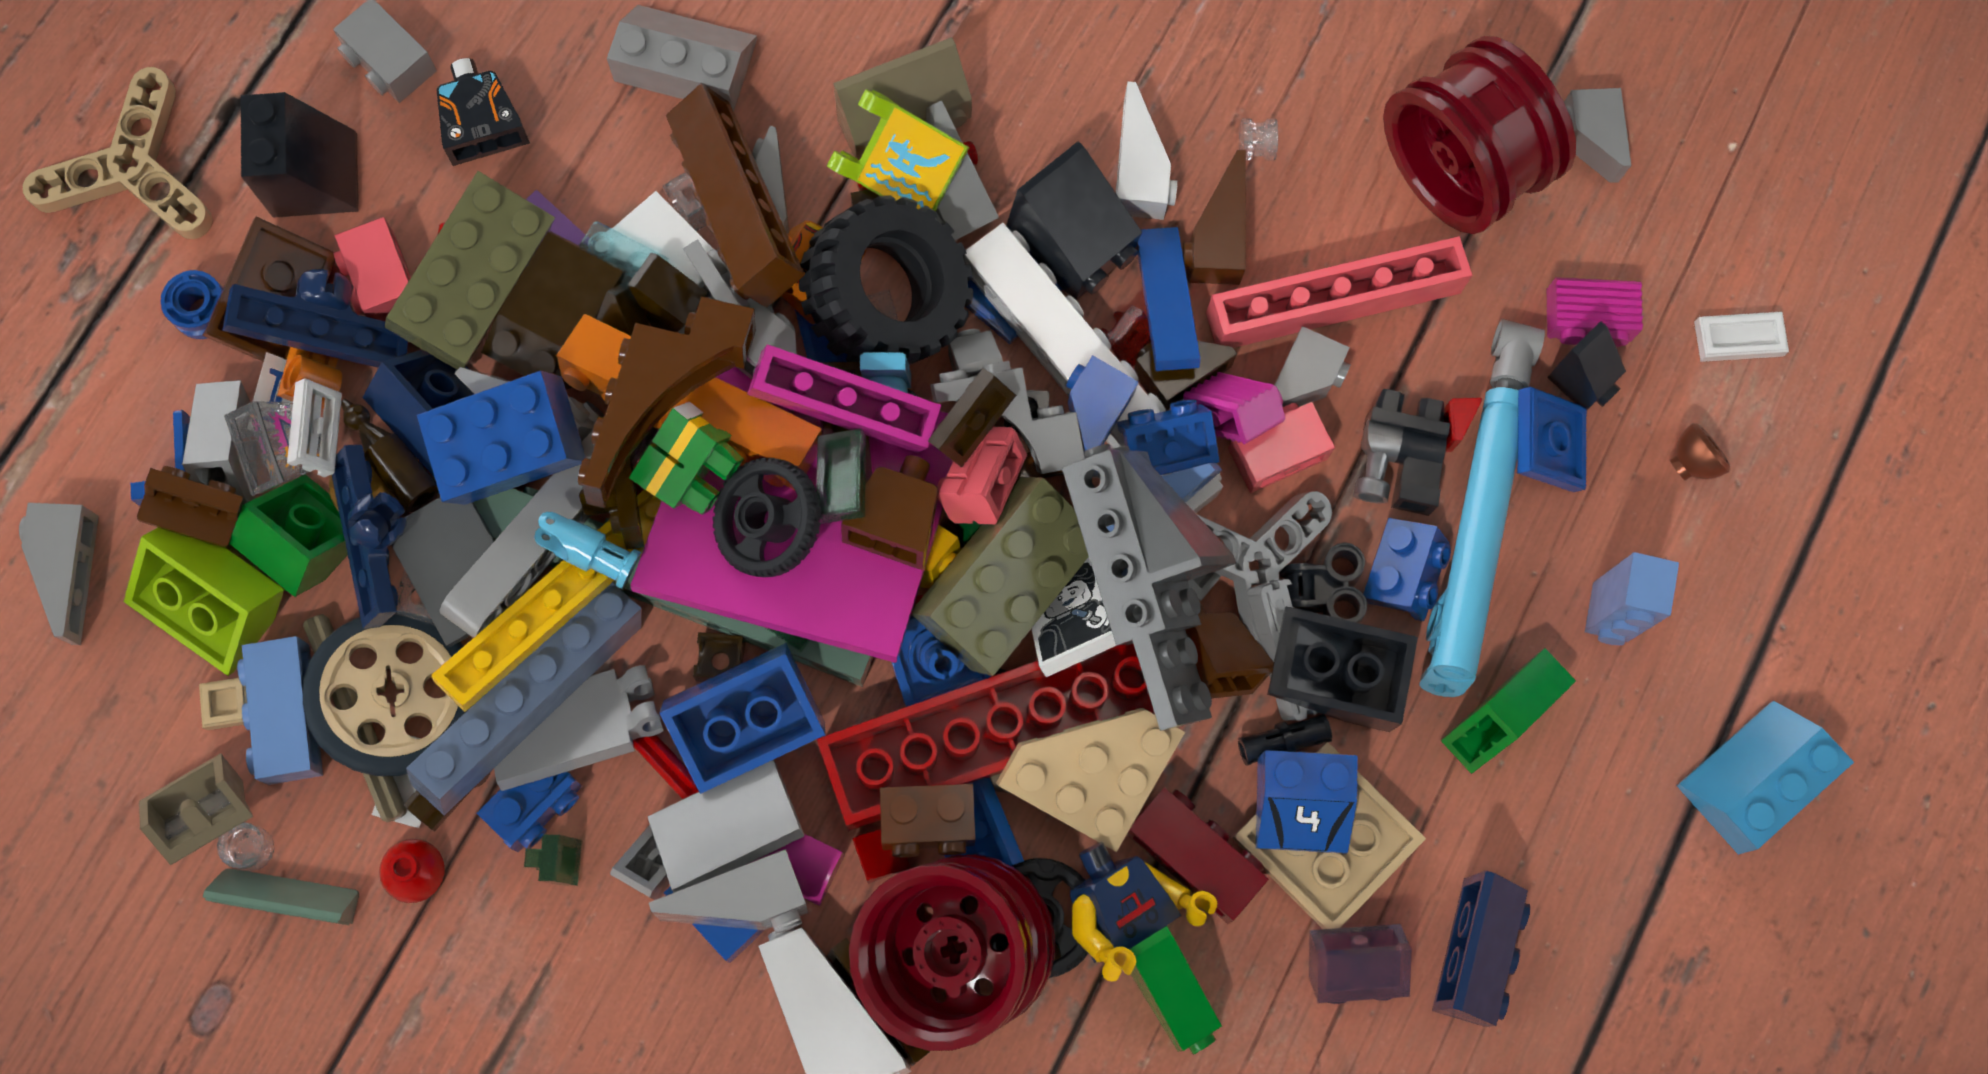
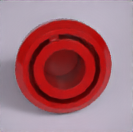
[379,839,445,903]

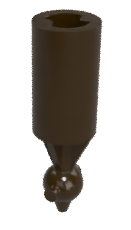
[341,399,439,512]

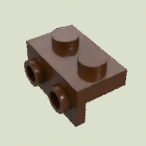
[137,466,243,547]
[880,784,975,857]

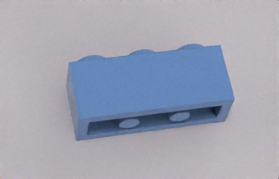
[1585,552,1679,645]
[237,636,323,785]

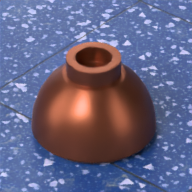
[1670,423,1731,481]

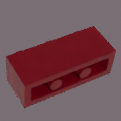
[1127,787,1269,924]

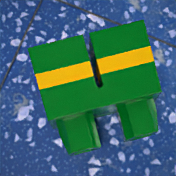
[629,402,744,515]

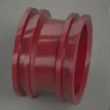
[849,854,1055,1051]

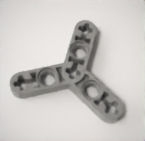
[1196,491,1332,645]

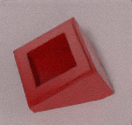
[1444,398,1482,452]
[852,829,911,884]

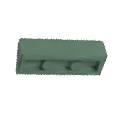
[203,868,359,926]

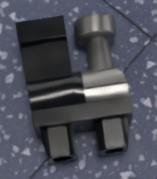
[1353,389,1450,516]

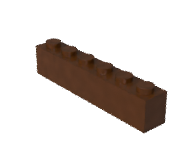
[666,83,805,308]

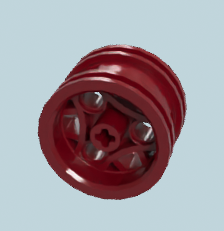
[1383,36,1576,234]

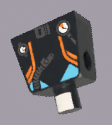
[436,58,530,166]

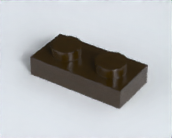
[928,368,1017,467]

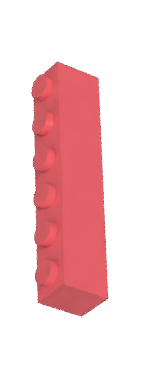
[1206,236,1473,348]

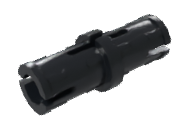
[1238,714,1332,766]

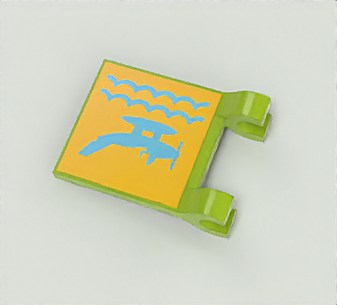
[827,89,970,212]

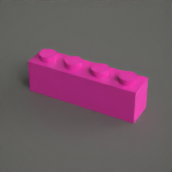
[747,344,941,453]

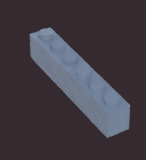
[406,582,641,815]

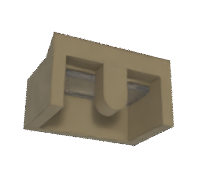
[139,753,254,865]

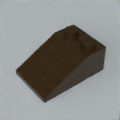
[481,231,626,390]

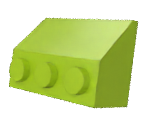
[123,527,284,676]

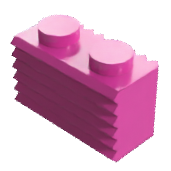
[1546,277,1643,347]
[1183,372,1285,445]

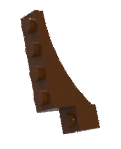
[578,296,756,508]

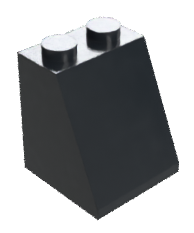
[241,92,358,218]
[1006,141,1142,300]

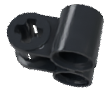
[1279,542,1367,623]

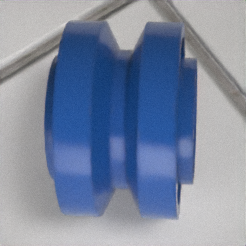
[160,270,223,339]

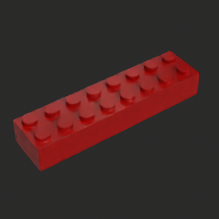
[816,643,1155,832]

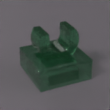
[524,834,582,886]

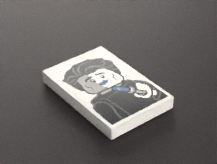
[1032,557,1117,677]

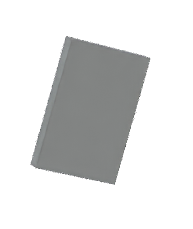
[648,760,805,893]

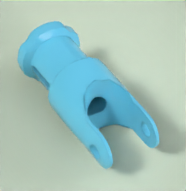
[534,512,641,589]

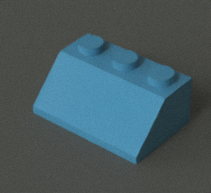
[1676,701,1854,855]

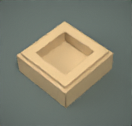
[199,678,247,730]

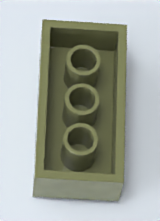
[385,171,555,370]
[911,477,1089,676]

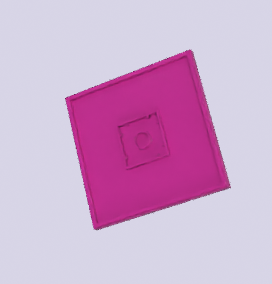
[631,367,953,663]

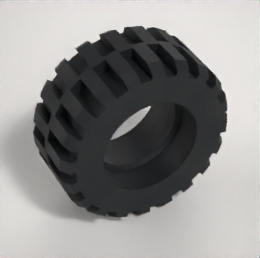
[799,195,973,365]

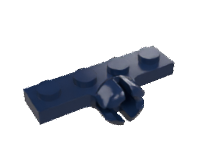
[223,269,408,368]
[331,445,407,629]

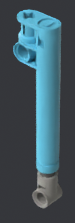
[1419,319,1545,697]

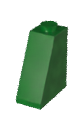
[1441,648,1576,774]
[1129,926,1222,1055]

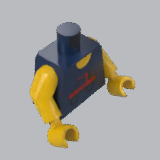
[1070,842,1217,982]

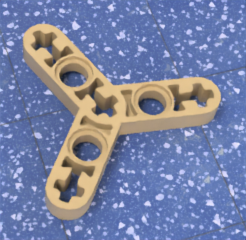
[23,67,213,239]

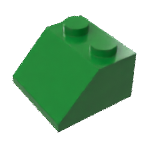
[229,474,348,597]

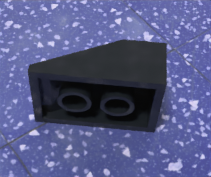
[1267,606,1418,732]

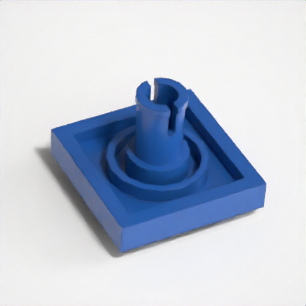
[891,615,991,707]

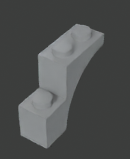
[930,361,1085,474]

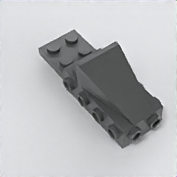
[1062,444,1236,731]

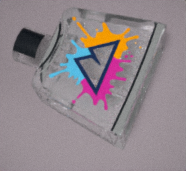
[224,401,321,496]

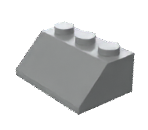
[607,5,757,112]

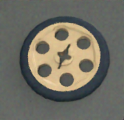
[302,611,469,776]

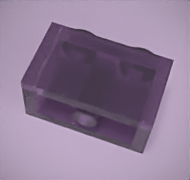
[1309,924,1412,1004]

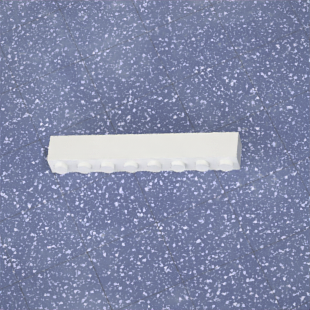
[963,223,1224,513]

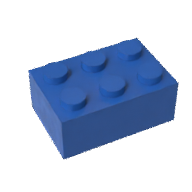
[417,371,586,505]
[659,643,825,794]

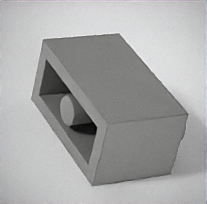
[333,0,437,103]

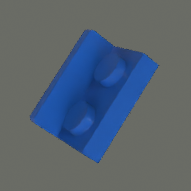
[1117,400,1220,475]
[476,771,583,852]

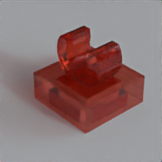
[1101,305,1151,367]

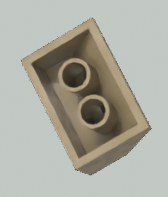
[833,37,972,160]

